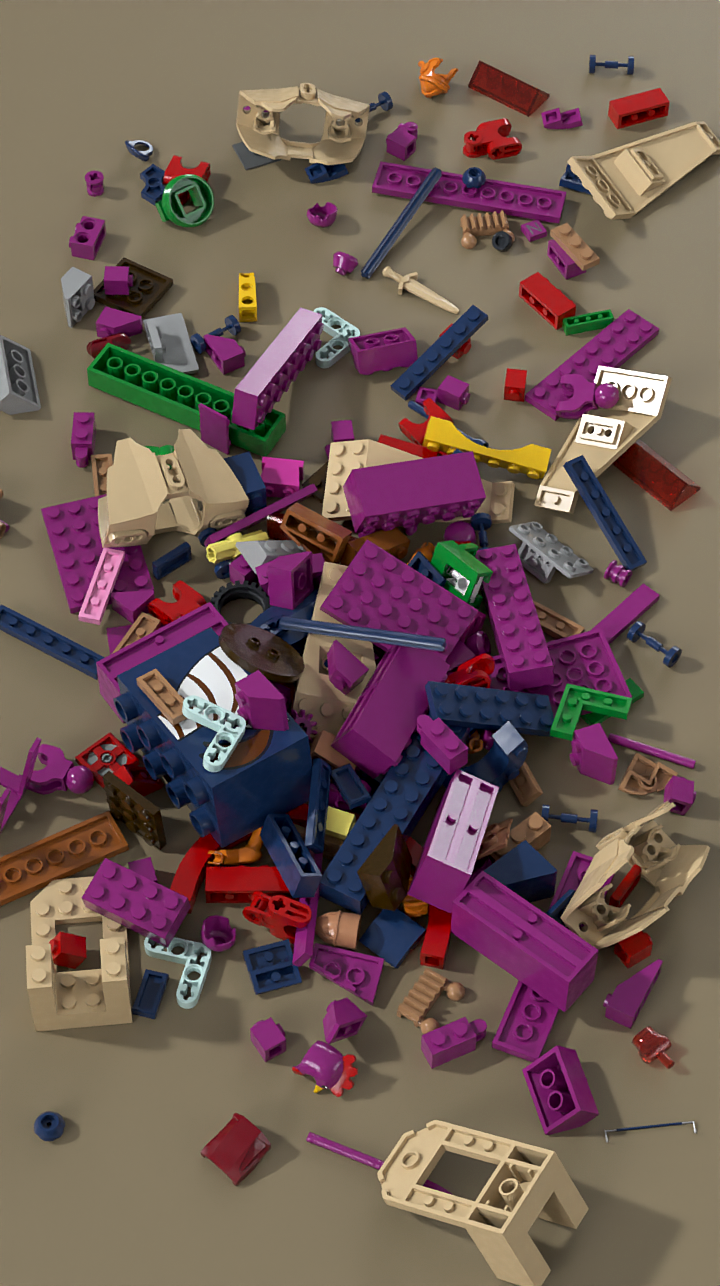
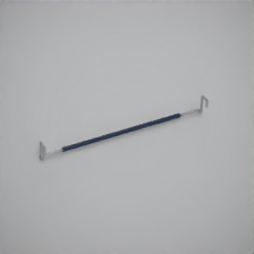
[605,1121,697,1143]

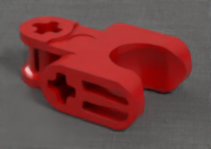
[463,118,522,160]
[163,155,211,205]
[398,398,454,456]
[148,580,207,626]
[444,653,495,688]
[242,891,312,944]

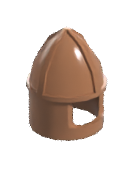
[315,910,362,950]

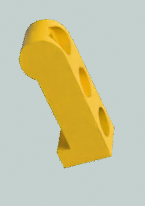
[239,272,257,322]

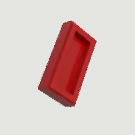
[609,864,642,908]

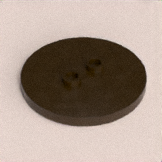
[218,623,305,683]

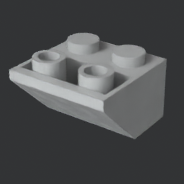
[61,267,95,328]

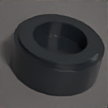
[492,231,512,252]

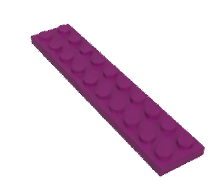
[372,161,567,223]
[492,851,616,1062]

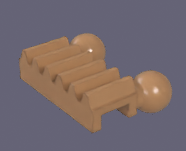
[460,211,515,249]
[397,968,465,1034]

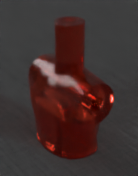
[632,1026,675,1069]

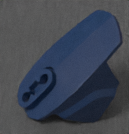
[250,589,319,657]

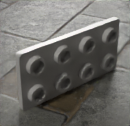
[143,313,199,374]
[509,521,594,584]

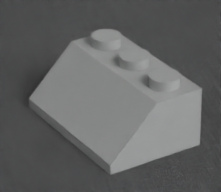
[235,540,306,575]

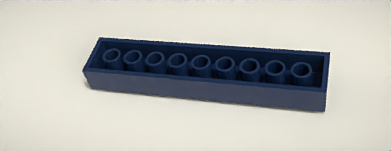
[319,710,470,915]

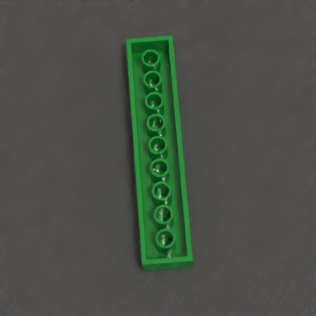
[87,343,286,457]

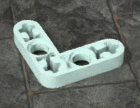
[313,307,360,368]
[182,695,246,772]
[144,937,212,1009]

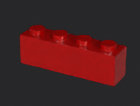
[205,865,299,903]

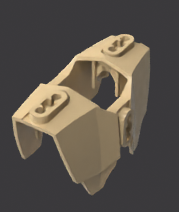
[236,83,370,165]
[98,429,249,548]
[561,801,710,949]

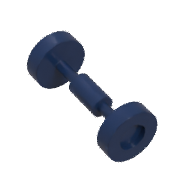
[589,55,634,75]
[355,91,393,123]
[190,315,241,354]
[470,513,492,550]
[198,528,233,579]
[627,621,682,668]
[541,804,598,833]

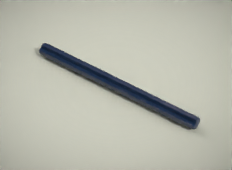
[361,167,442,279]
[279,616,447,652]

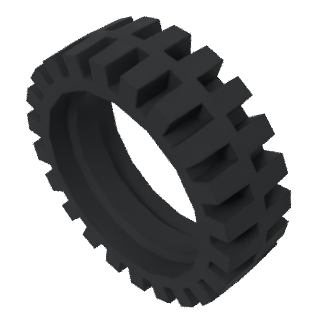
[210,580,272,625]

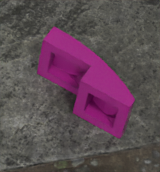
[541,108,583,129]

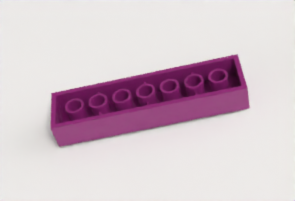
[231,308,324,430]
[475,544,554,691]

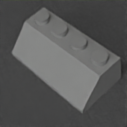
[0,335,41,415]

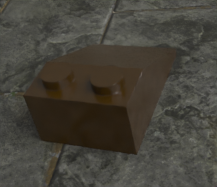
[357,824,412,911]

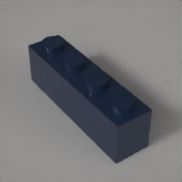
[260,814,322,898]

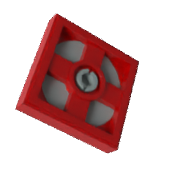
[75,732,139,789]

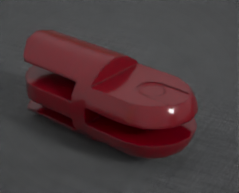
[87,333,131,359]

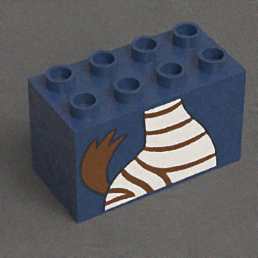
[113,627,312,848]

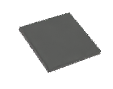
[232,142,281,170]

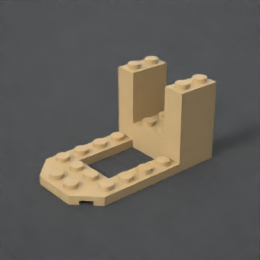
[26,876,133,1032]
[377,1120,589,1286]

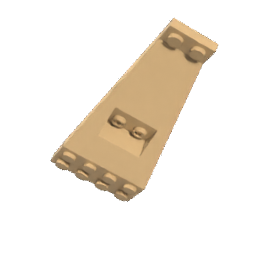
[567,121,720,220]
[534,366,672,514]
[322,439,515,524]
[290,562,376,738]

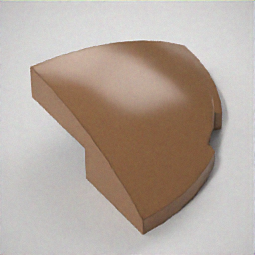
[618,752,678,796]

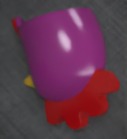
[291,1040,358,1097]

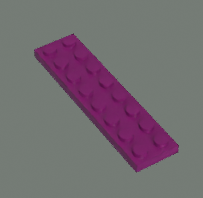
[525,309,659,421]

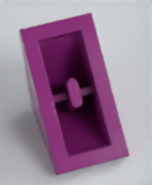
[111,590,155,624]

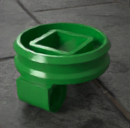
[155,174,215,228]

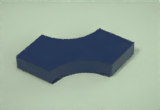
[140,164,165,206]

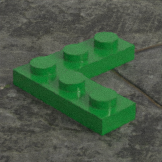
[550,683,632,741]

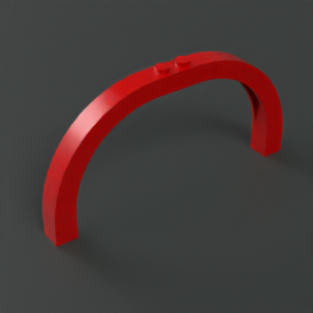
[170,804,452,970]

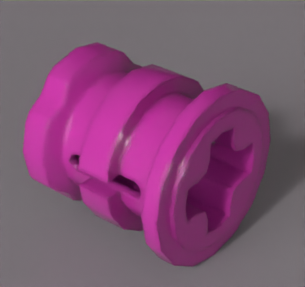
[85,170,104,197]
[604,560,632,587]

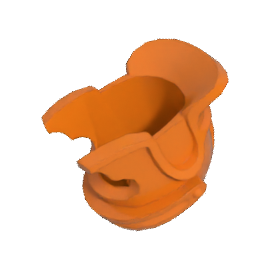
[418,58,458,98]

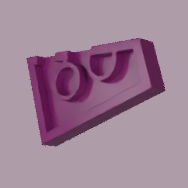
[309,943,385,1006]

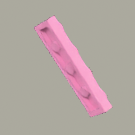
[78,548,125,625]

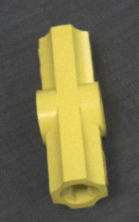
[206,530,269,564]

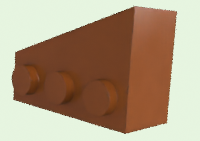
[280,503,352,564]
[340,527,410,566]

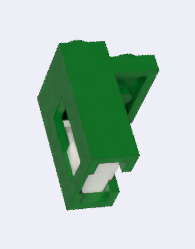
[430,540,493,609]

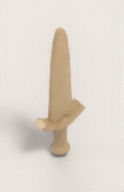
[383,266,459,314]

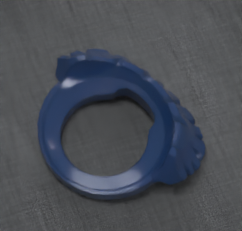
[125,140,153,161]

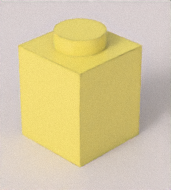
[325,806,356,840]

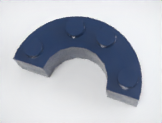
[442,721,528,794]

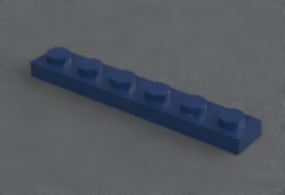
[391,305,489,401]
[563,455,647,571]
[0,604,105,680]

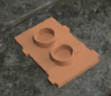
[476,818,513,860]

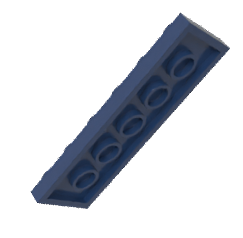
[425,681,554,737]

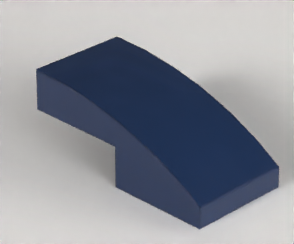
[305,163,349,184]

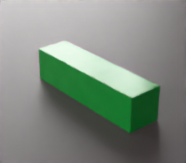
[562,309,614,336]

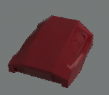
[200,1113,271,1186]

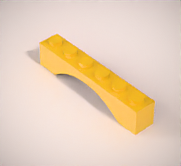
[422,416,551,479]

